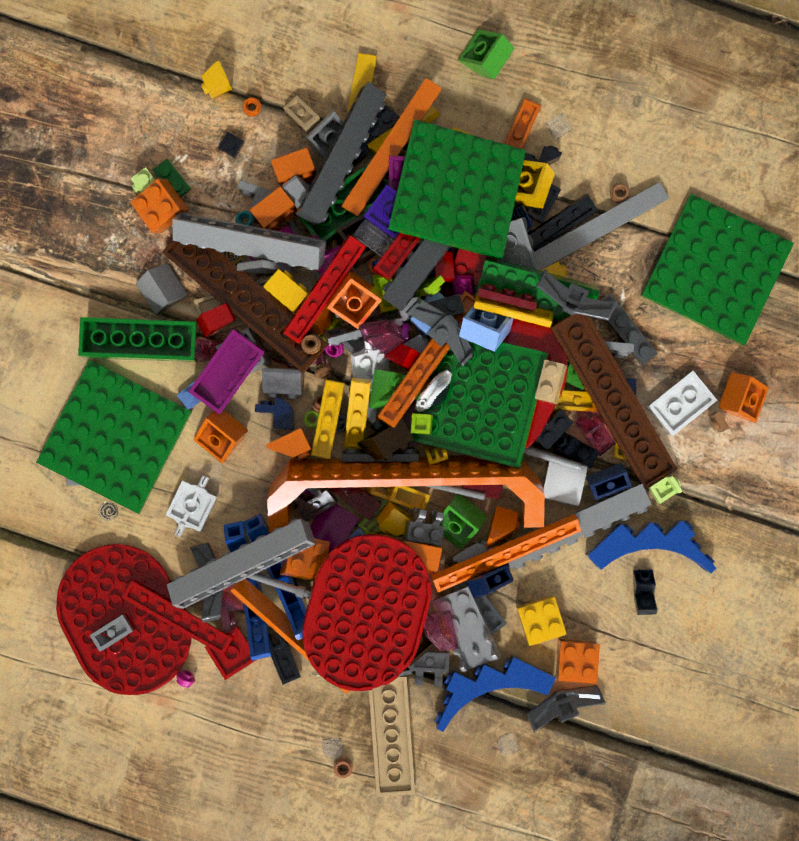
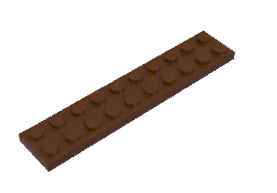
[162,241,328,374]
[549,314,677,490]

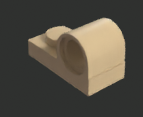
[283,96,321,136]

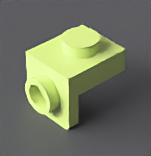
[648,475,682,504]

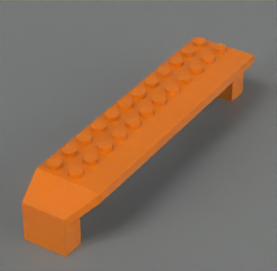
[267,456,545,532]

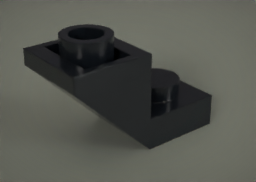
[524,146,562,165]
[551,432,600,468]
[633,570,657,615]

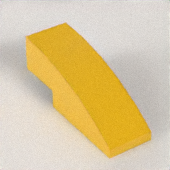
[366,486,431,510]

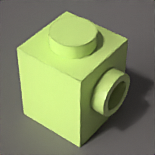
[130,167,155,195]

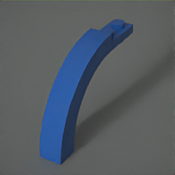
[223,521,271,661]

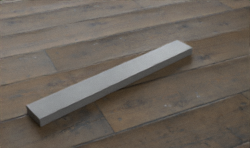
[534,182,669,270]

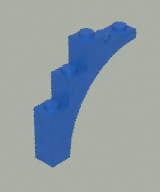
[243,513,307,640]
[585,520,717,573]
[434,655,556,732]

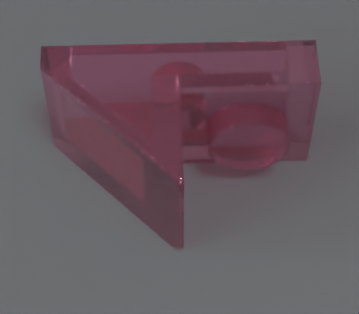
[194,338,221,362]
[221,591,244,632]

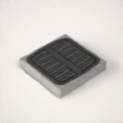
[237,259,292,276]

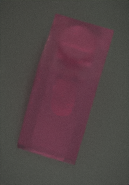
[358,320,404,354]
[574,411,615,456]
[424,610,458,651]

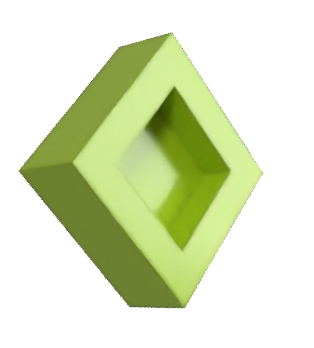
[411,413,433,435]

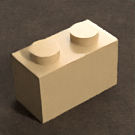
[535,360,567,404]

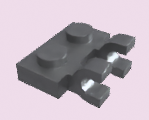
[294,488,337,522]
[403,507,445,545]
[410,652,450,687]

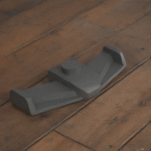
[536,269,617,321]
[406,298,474,366]
[190,543,223,623]
[526,685,606,733]

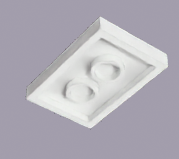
[647,371,717,436]

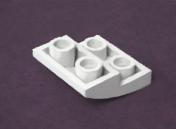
[543,461,587,507]

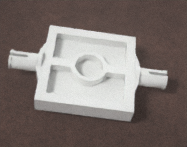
[351,336,390,398]
[166,475,218,537]

